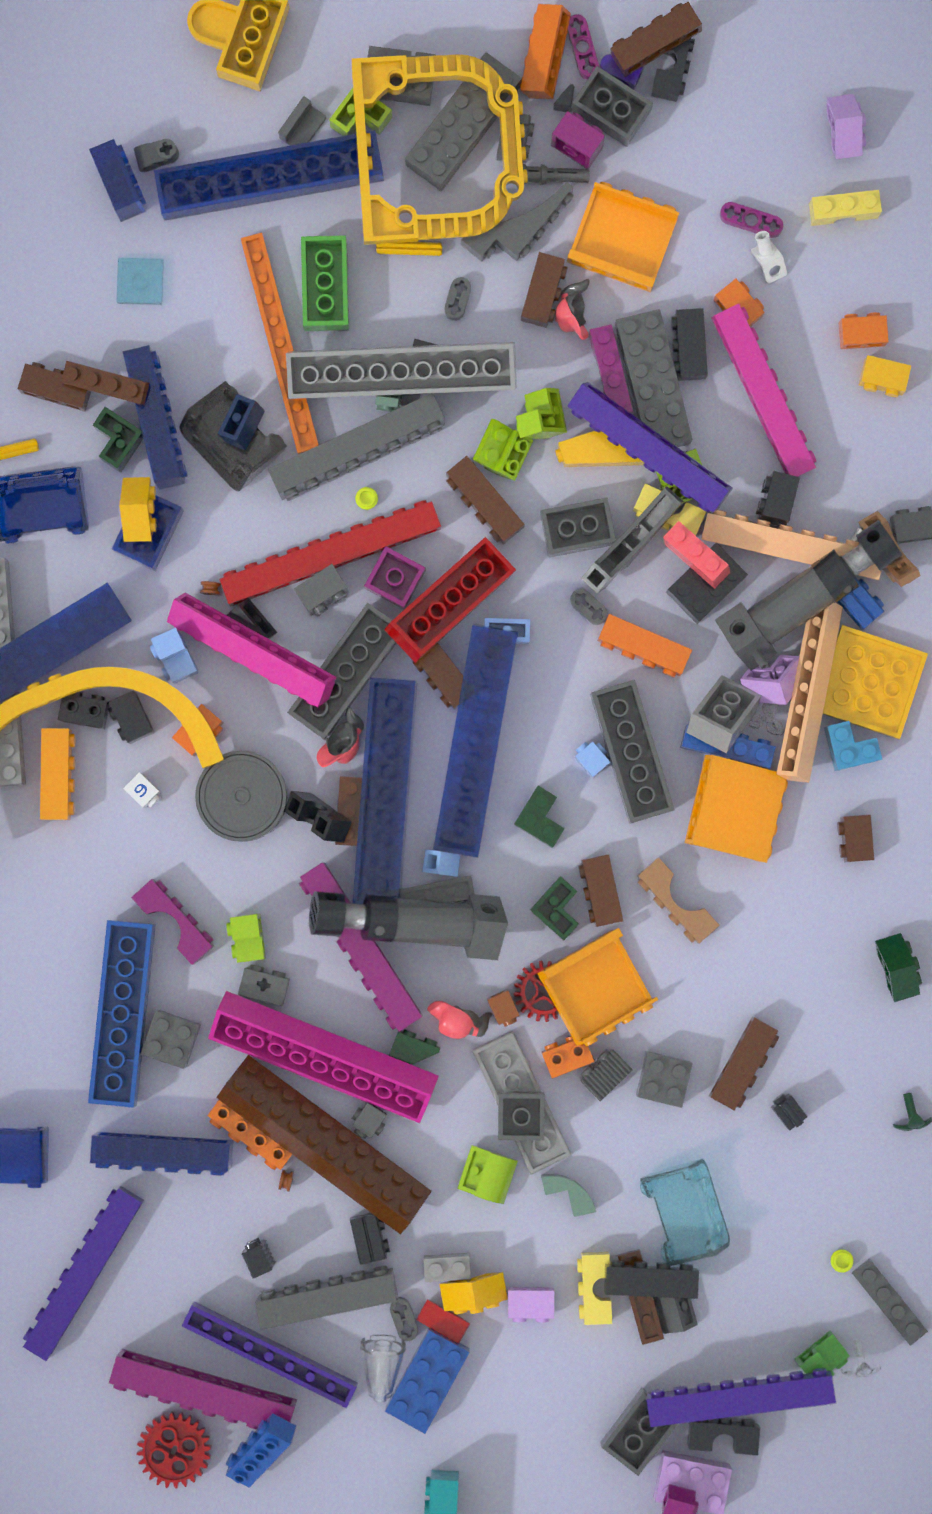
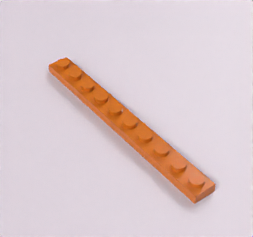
[240,233,319,455]

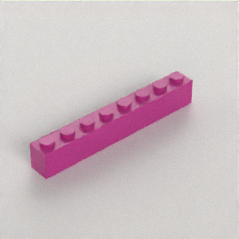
[711,304,817,477]
[167,593,336,707]

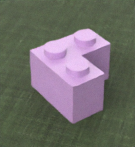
[827,94,866,159]
[740,655,799,705]

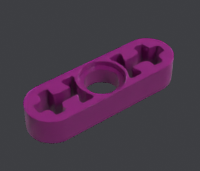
[567,14,599,80]
[720,202,784,238]

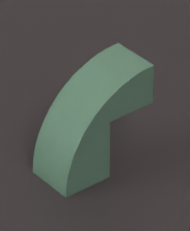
[541,1174,596,1217]

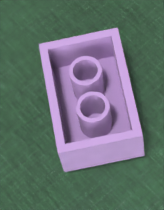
[653,1450,732,1514]

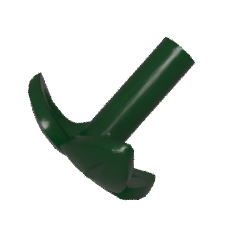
[893,1093,932,1131]

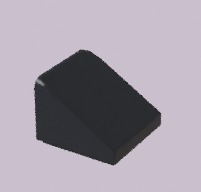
[553,84,575,112]

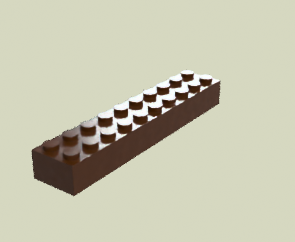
[216,1055,432,1235]

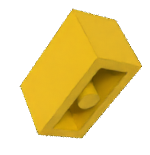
[858,355,911,397]

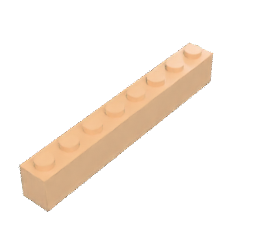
[701,510,881,580]
[777,602,843,783]

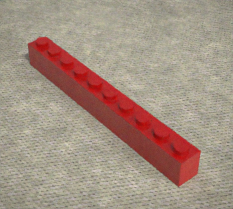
[219,500,441,607]

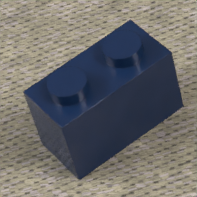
[217,394,265,451]

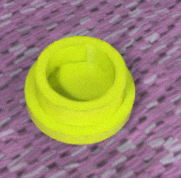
[355,487,378,510]
[830,1249,854,1273]

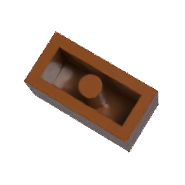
[487,989,520,1027]

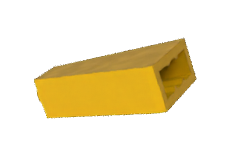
[555,431,644,467]

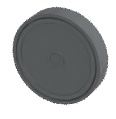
[195,751,287,842]

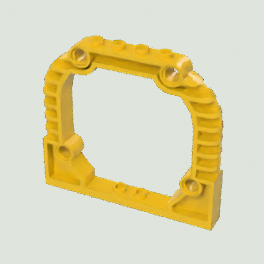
[351,54,528,245]

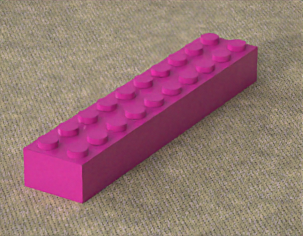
[208,991,439,1123]

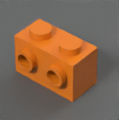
[541,1036,594,1079]

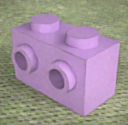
[508,1287,554,1323]

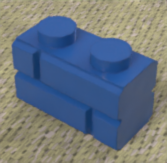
[837,578,885,630]

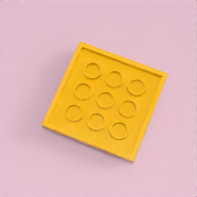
[823,625,928,740]

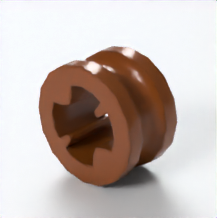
[200,581,221,595]
[278,1169,294,1192]

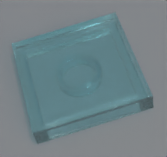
[117,258,164,305]

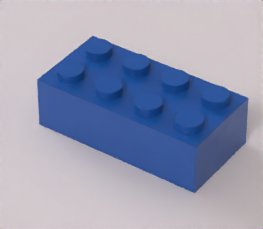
[385,1328,470,1434]

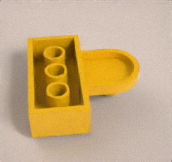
[187,0,290,91]

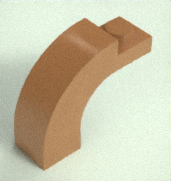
[858,511,921,587]

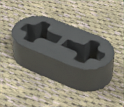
[445,277,471,321]
[570,589,608,625]
[390,1297,418,1341]

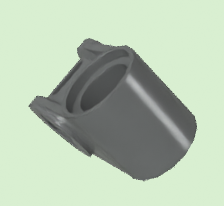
[134,139,179,172]

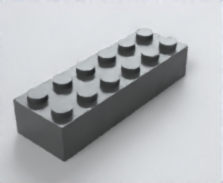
[405,52,522,192]
[615,309,693,447]
[287,602,396,740]
[590,679,674,824]
[255,1266,398,1330]

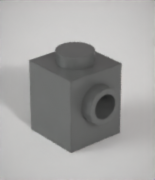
[351,1102,387,1139]

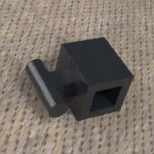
[771,1093,808,1131]

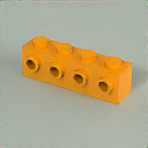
[40,728,76,820]

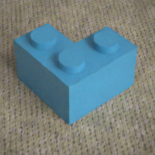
[824,721,883,771]

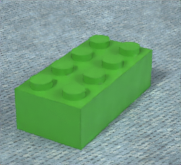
[301,235,349,332]

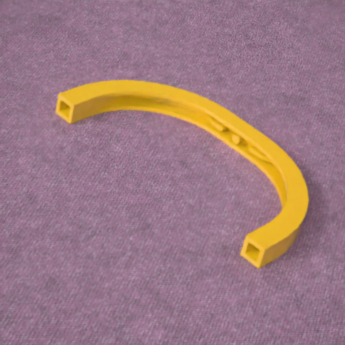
[0,667,225,769]

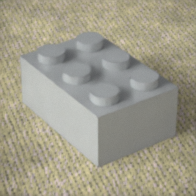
[686,675,762,753]

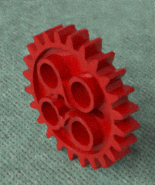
[136,1412,212,1489]

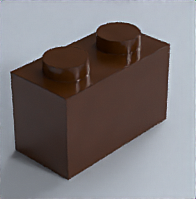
[837,815,874,862]

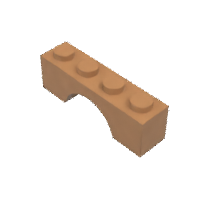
[637,857,720,944]

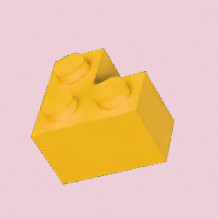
[119,477,156,542]
[439,1272,508,1314]

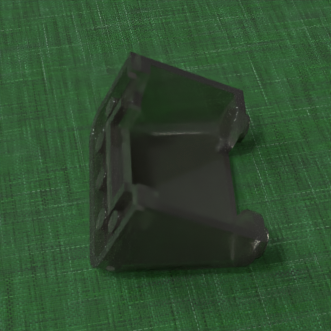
[179,381,287,491]

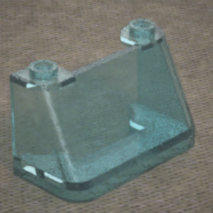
[640,1159,730,1266]

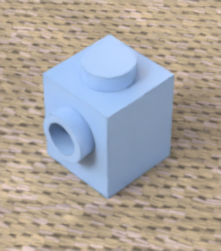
[575,742,610,777]
[422,850,461,877]

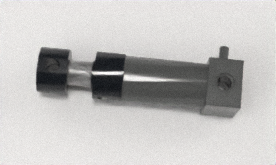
[715,520,903,671]
[309,891,508,960]

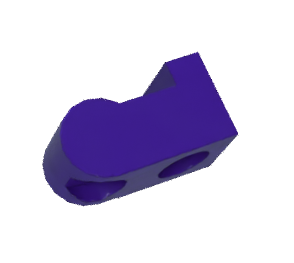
[600,54,644,90]

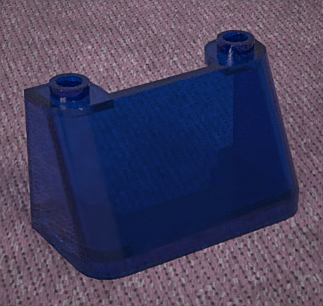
[0,466,89,544]
[0,1127,49,1188]

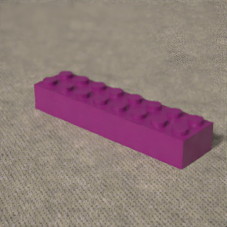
[299,862,423,1032]
[109,1349,297,1430]

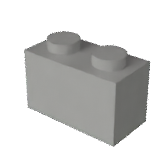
[424,1253,471,1282]

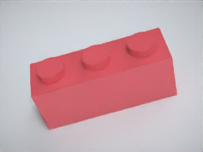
[663,521,730,589]

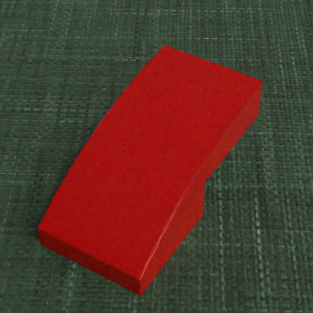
[416,1299,470,1343]

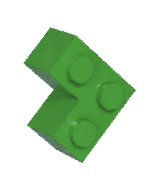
[795,1331,850,1377]

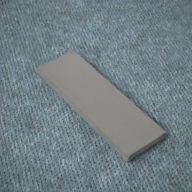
[472,1031,572,1175]

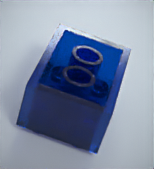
[89,139,147,222]
[112,495,184,571]

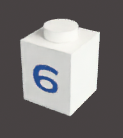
[123,772,161,808]

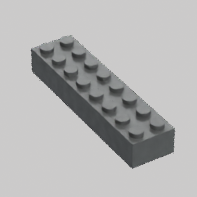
[268,393,445,501]

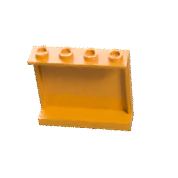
[567,182,680,293]
[684,755,788,863]
[537,928,658,1047]

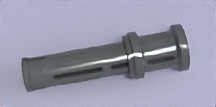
[523,164,590,185]

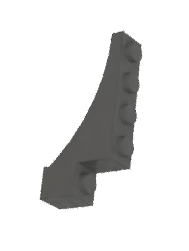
[461,181,573,261]
[581,487,684,594]

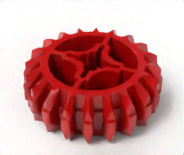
[513,960,558,1022]

